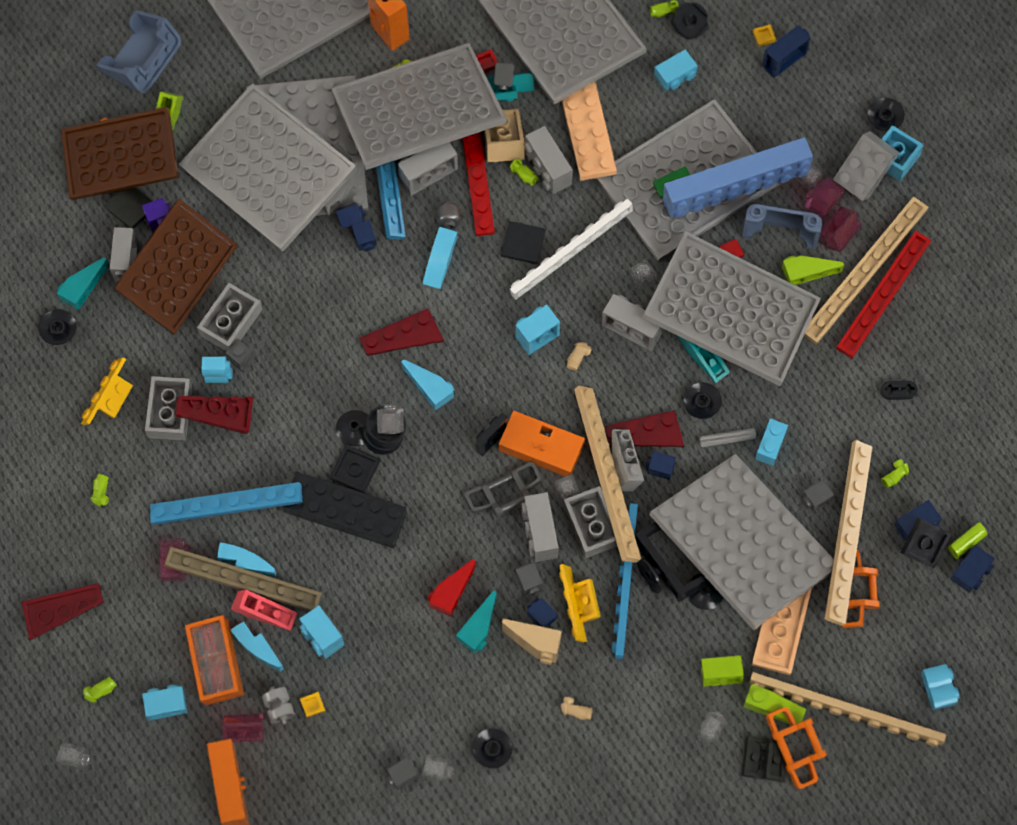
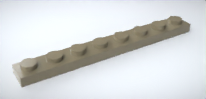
[164,547,322,611]

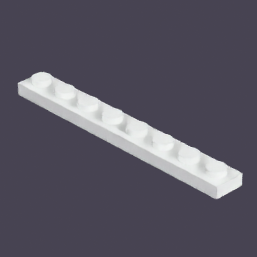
[510,199,633,300]

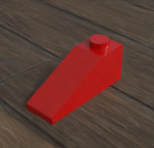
[428,559,477,617]

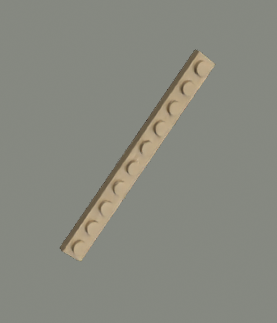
[804,196,929,345]
[574,386,641,563]
[825,440,872,626]
[749,672,946,747]

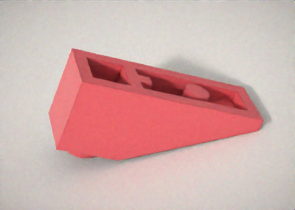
[231,590,297,631]

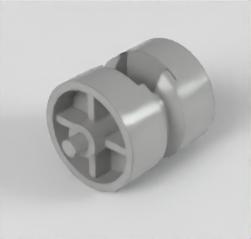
[262,686,295,725]

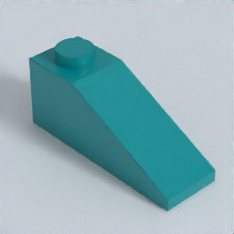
[57,257,110,310]
[677,336,730,383]
[456,591,497,654]

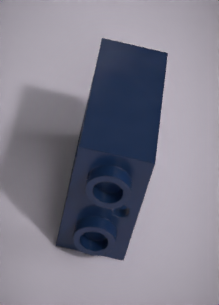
[762,25,811,78]

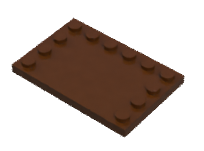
[61,107,179,200]
[113,199,238,334]

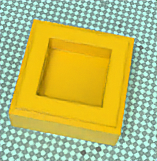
[753,25,776,47]
[300,692,325,718]

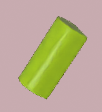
[947,522,988,559]

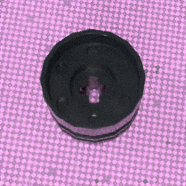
[363,405,406,455]

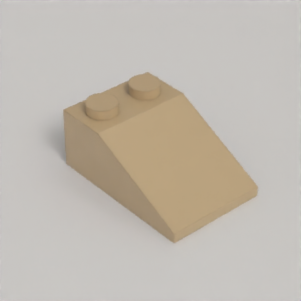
[484,109,524,162]
[502,619,562,665]

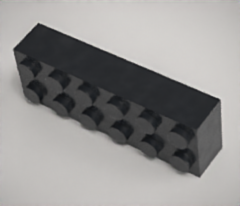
[283,471,407,549]

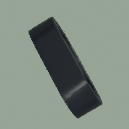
[880,381,918,400]

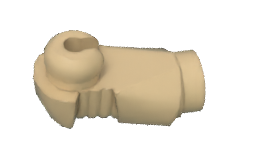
[566,342,592,371]
[561,697,592,721]

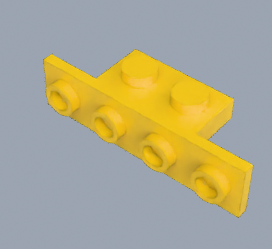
[81,357,133,426]
[559,564,601,642]

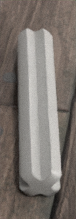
[699,428,756,447]

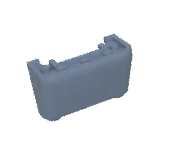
[96,10,181,93]
[742,203,822,249]

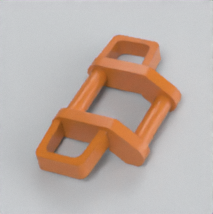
[841,550,880,628]
[766,707,827,789]

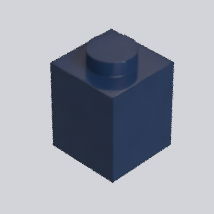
[336,202,366,229]
[352,220,377,252]
[645,451,676,480]
[527,598,558,628]

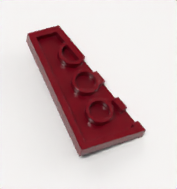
[359,308,444,356]
[174,396,253,434]
[604,410,684,447]
[21,583,104,641]

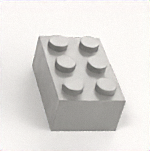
[524,126,573,195]
[833,131,900,201]
[398,142,458,196]
[197,283,263,351]
[601,294,663,351]
[145,376,193,441]
[563,486,618,559]
[521,492,559,562]

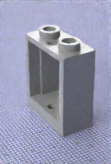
[110,227,138,283]

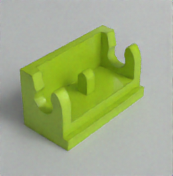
[701,656,744,687]

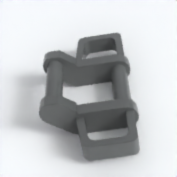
[464,462,542,518]

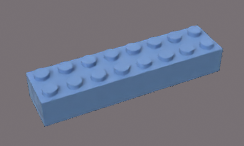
[663,137,813,218]

